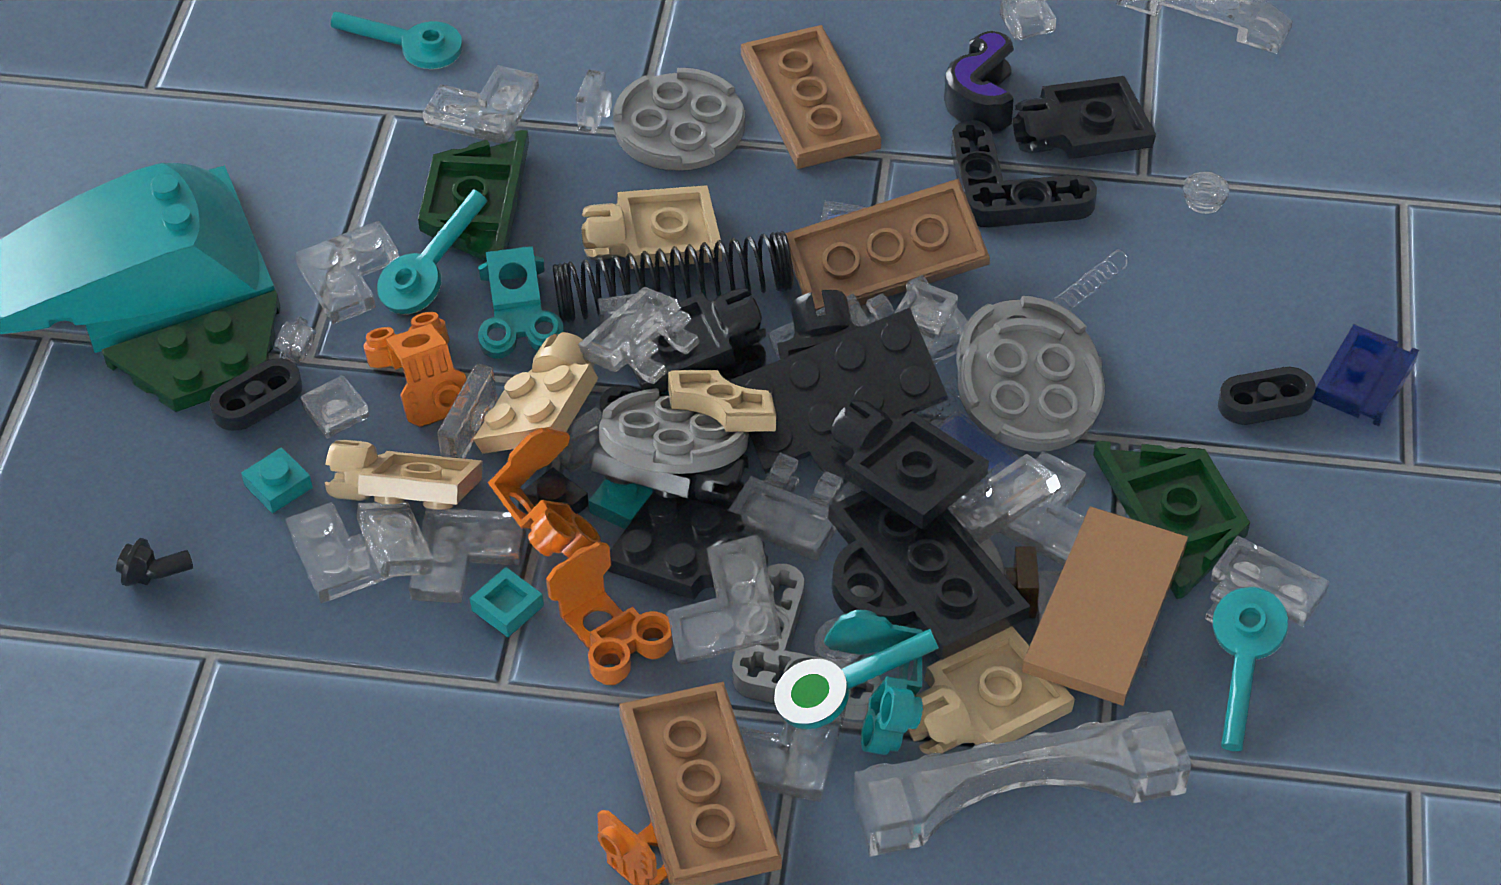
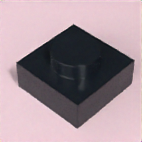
[518,467,589,514]

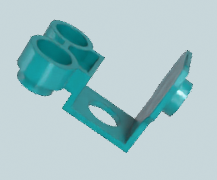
[478,246,564,359]
[824,610,923,755]

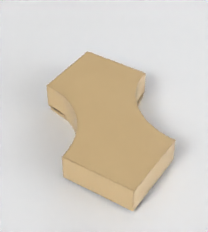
[668,370,776,432]

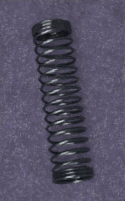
[553,231,794,323]

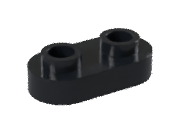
[210,358,302,431]
[1218,367,1316,425]

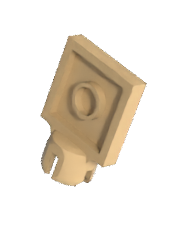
[582,185,723,269]
[473,332,599,454]
[325,440,483,510]
[908,626,1075,756]

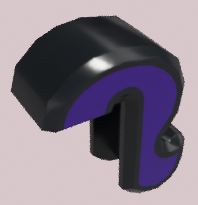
[944,31,1014,131]

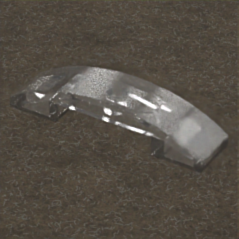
[1116,0,1293,54]

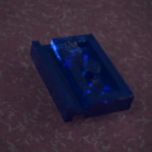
[1313,324,1419,426]

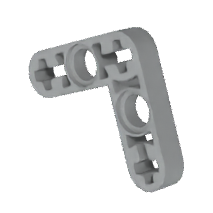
[732,564,882,720]

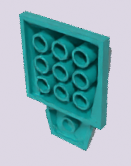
[0,163,275,353]

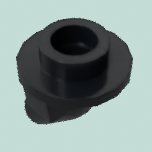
[116,538,193,586]

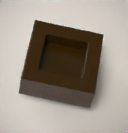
[1004,546,1040,619]

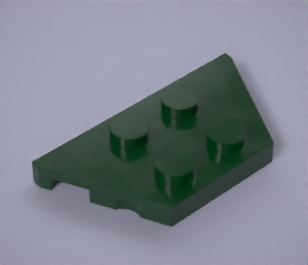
[418,130,529,262]
[101,290,281,412]
[1093,441,1250,599]

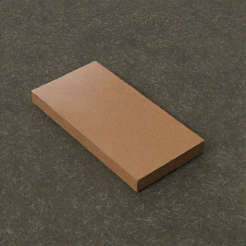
[741,25,881,169]
[786,178,990,316]
[1022,506,1188,706]
[619,681,782,885]

